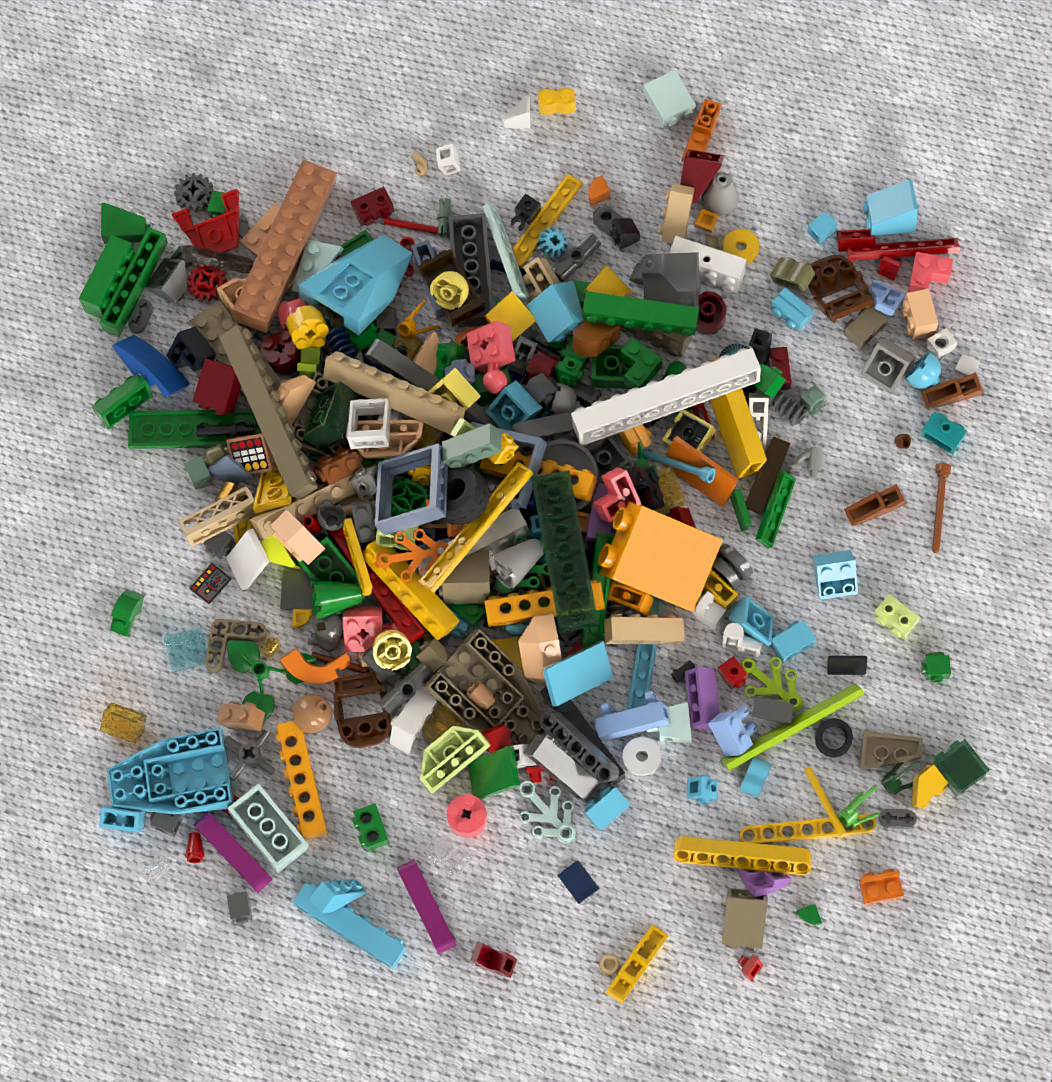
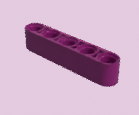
[193,811,273,893]
[396,859,457,954]

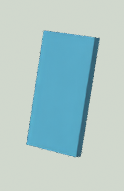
[542,641,613,706]

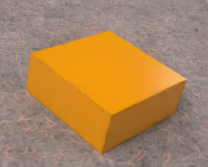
[694,209,719,233]

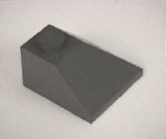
[145,258,187,303]

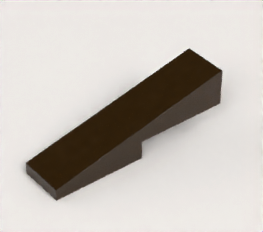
[745,437,791,515]

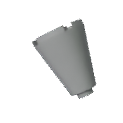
[702,172,739,216]
[489,539,544,589]

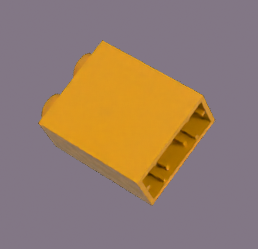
[598,502,723,612]

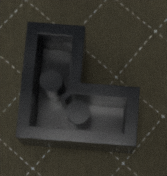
[166,326,217,372]
[627,466,665,511]

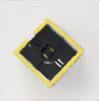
[662,409,716,453]

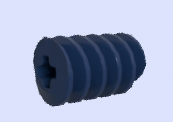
[325,326,359,360]

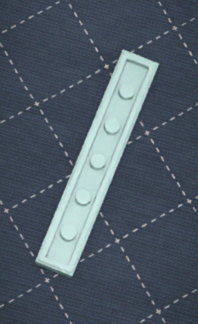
[483,203,530,302]

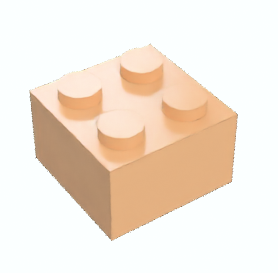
[901,289,938,341]
[270,510,325,565]

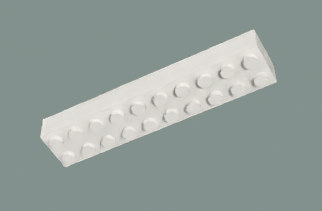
[571,348,761,446]

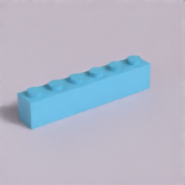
[292,883,407,970]

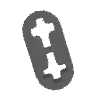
[128,299,153,334]
[878,809,917,829]

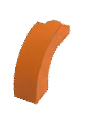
[280,647,351,683]

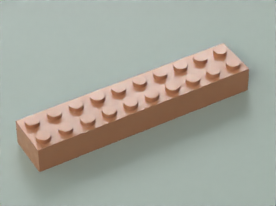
[232,159,337,333]

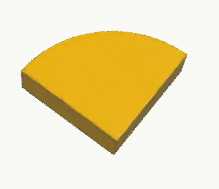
[292,609,313,629]

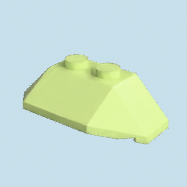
[420,725,491,794]

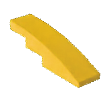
[605,924,669,1004]

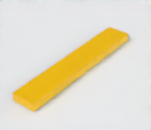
[512,173,583,268]

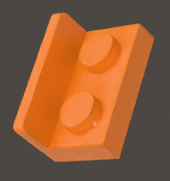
[859,869,904,905]

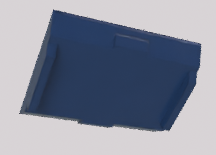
[558,861,600,904]

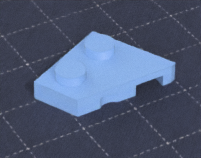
[870,279,906,316]

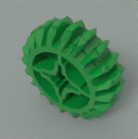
[391,478,430,517]

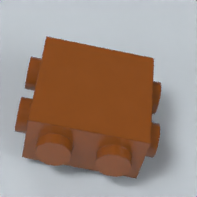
[314,447,364,485]

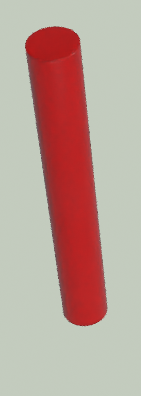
[384,217,439,235]

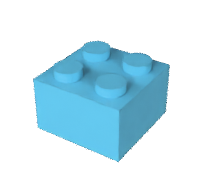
[485,381,542,431]

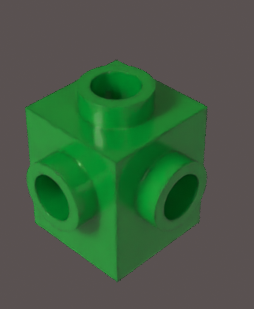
[556,355,584,389]

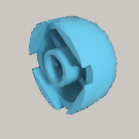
[904,352,942,389]

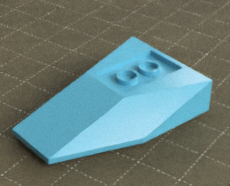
[299,235,413,335]
[107,728,234,814]

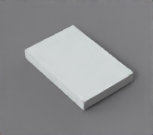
[226,529,269,591]

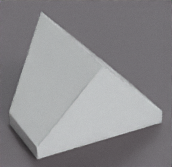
[502,95,531,128]

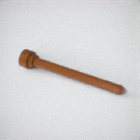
[932,463,951,553]

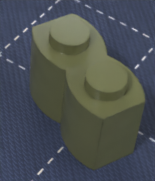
[770,257,815,292]

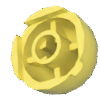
[430,271,469,310]
[373,630,412,670]

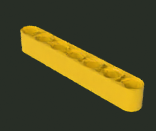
[673,836,812,875]

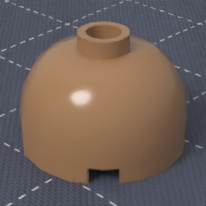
[292,694,332,734]

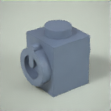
[445,359,476,385]

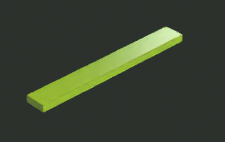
[720,683,864,770]

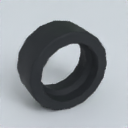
[815,718,853,758]

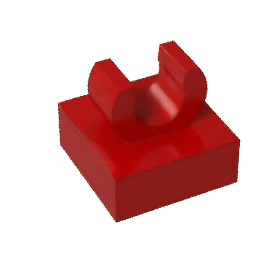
[877,256,902,281]
[737,955,763,982]

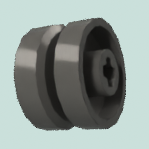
[711,543,753,591]

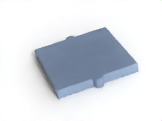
[208,455,251,486]

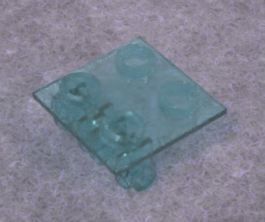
[164,627,207,673]

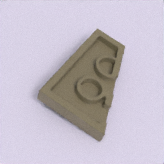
[859,731,923,771]

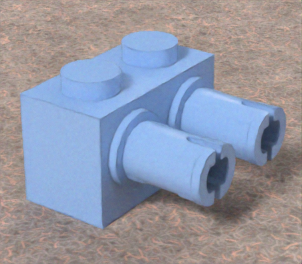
[708,705,758,757]

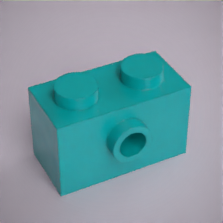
[921,411,967,455]

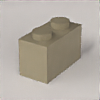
[844,305,888,350]

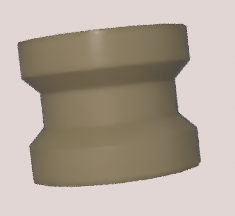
[706,234,722,251]

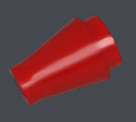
[302,515,323,535]
[185,832,205,863]

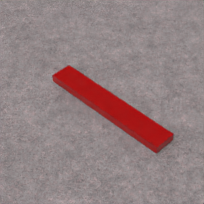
[846,238,960,261]

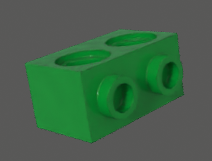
[351,803,390,852]

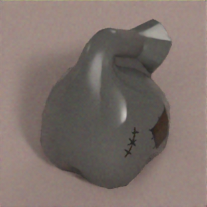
[308,614,344,652]

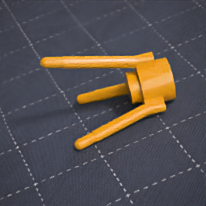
[397,300,439,337]

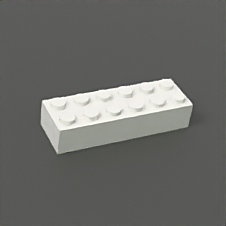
[417,509,533,592]

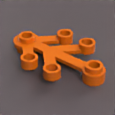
[375,529,449,582]

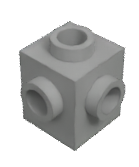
[351,466,378,497]

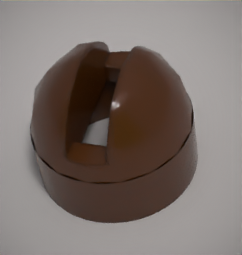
[894,434,911,449]

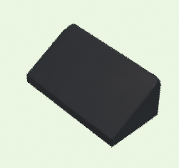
[827,656,867,675]

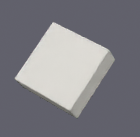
[954,354,980,376]

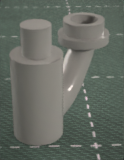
[788,447,823,479]

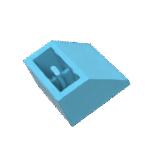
[813,550,858,600]

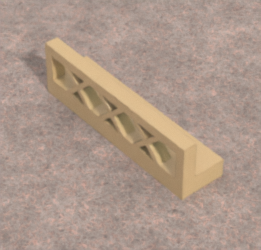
[178,486,260,547]

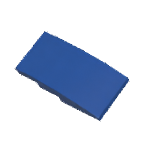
[112,335,190,398]

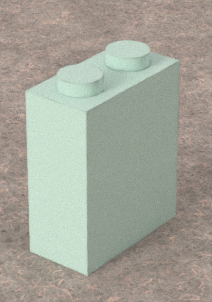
[643,70,696,127]

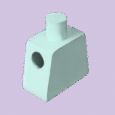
[647,702,692,743]

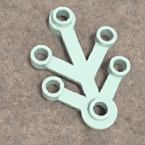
[519,781,576,844]

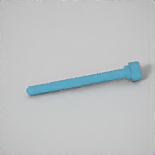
[636,449,715,483]

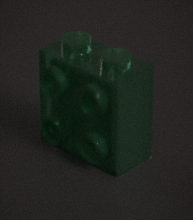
[933,739,990,797]

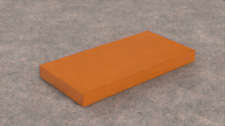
[662,436,739,507]

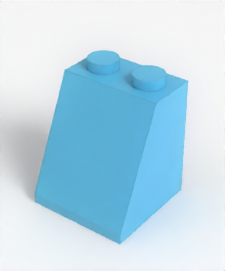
[863,180,918,236]
[527,282,584,343]

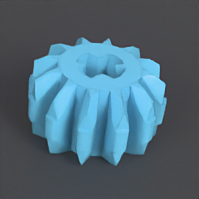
[537,227,569,258]

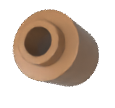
[466,681,495,710]

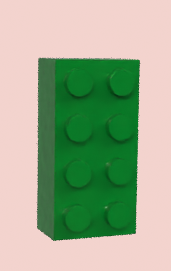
[78,235,135,319]

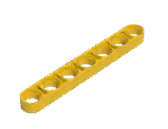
[739,814,876,844]

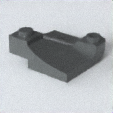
[641,252,700,307]

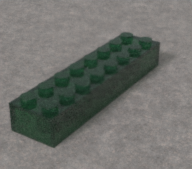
[531,470,599,633]

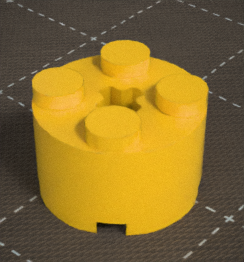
[286,305,329,349]

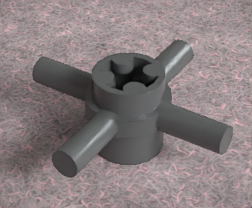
[224,730,275,781]

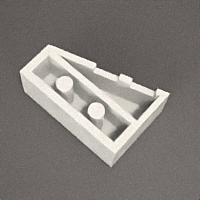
[389,683,440,755]

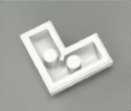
[722,623,763,657]

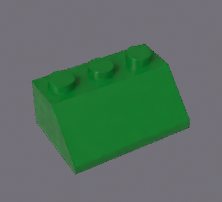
[92,375,153,429]

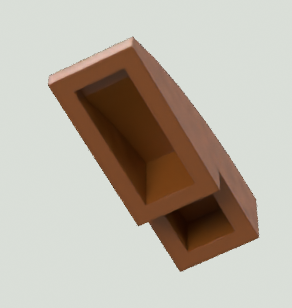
[921,372,984,409]
[844,484,907,526]

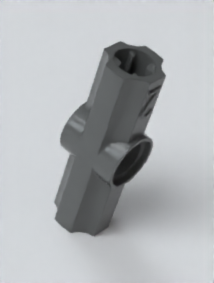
[553,233,601,282]
[361,646,409,693]
[378,662,433,715]

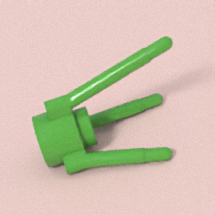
[838,784,879,827]

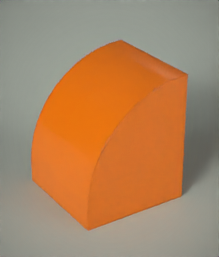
[589,175,610,207]

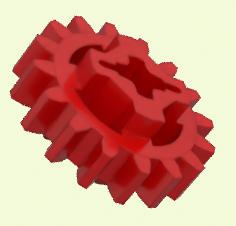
[187,262,228,302]

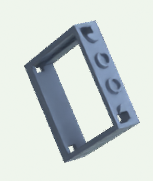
[463,422,547,510]
[374,443,448,535]

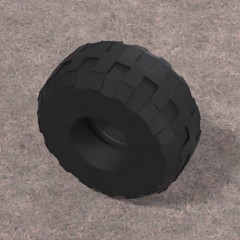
[441,467,490,526]

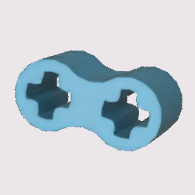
[739,757,772,798]

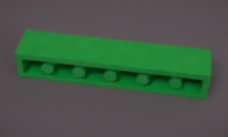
[100,227,168,337]
[583,291,699,336]

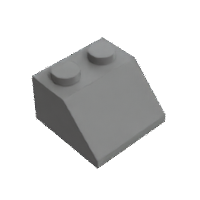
[861,337,916,393]

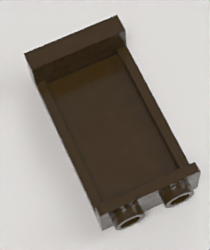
[419,249,485,327]

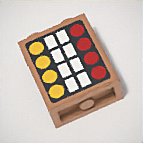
[226,433,278,474]

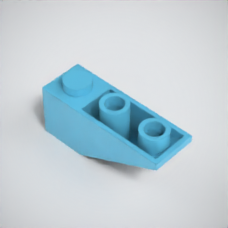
[309,879,367,913]

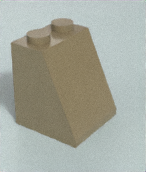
[439,549,490,604]
[722,888,768,951]

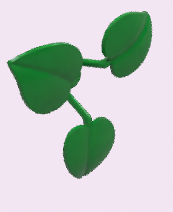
[228,641,317,722]

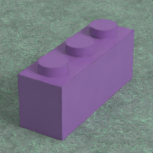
[685,667,720,730]

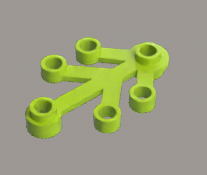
[740,657,803,713]

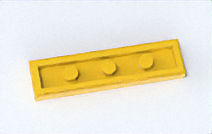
[343,518,372,596]

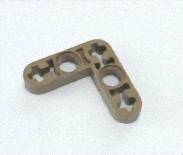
[205,619,268,673]

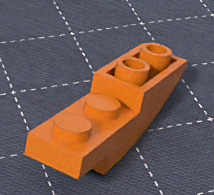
[681,99,722,162]

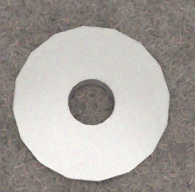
[622,737,662,776]

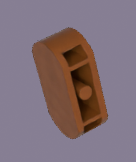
[572,320,621,357]

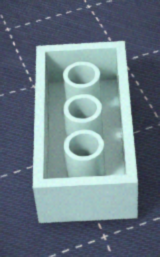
[227,784,309,873]

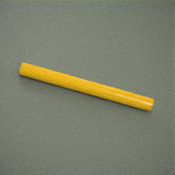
[804,767,847,838]

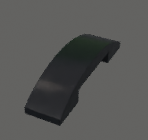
[742,328,772,404]

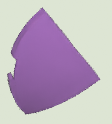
[737,869,791,897]

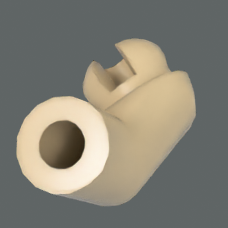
[411,151,428,177]

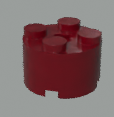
[696,291,727,335]
[262,330,301,375]
[522,349,559,386]

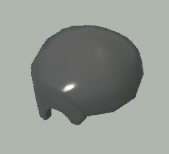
[317,500,346,531]

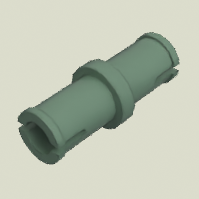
[437,198,452,237]

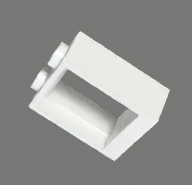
[347,398,391,449]

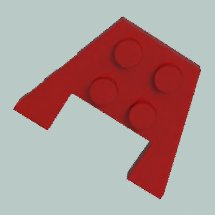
[171,189,239,260]

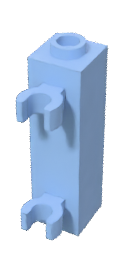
[594,691,671,741]

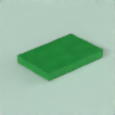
[468,746,520,800]

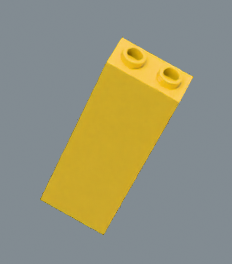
[710,358,767,479]

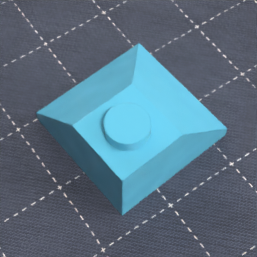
[729,596,774,646]

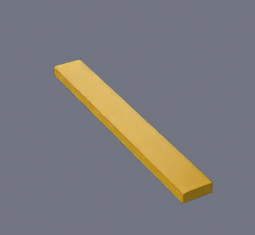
[419,462,534,593]

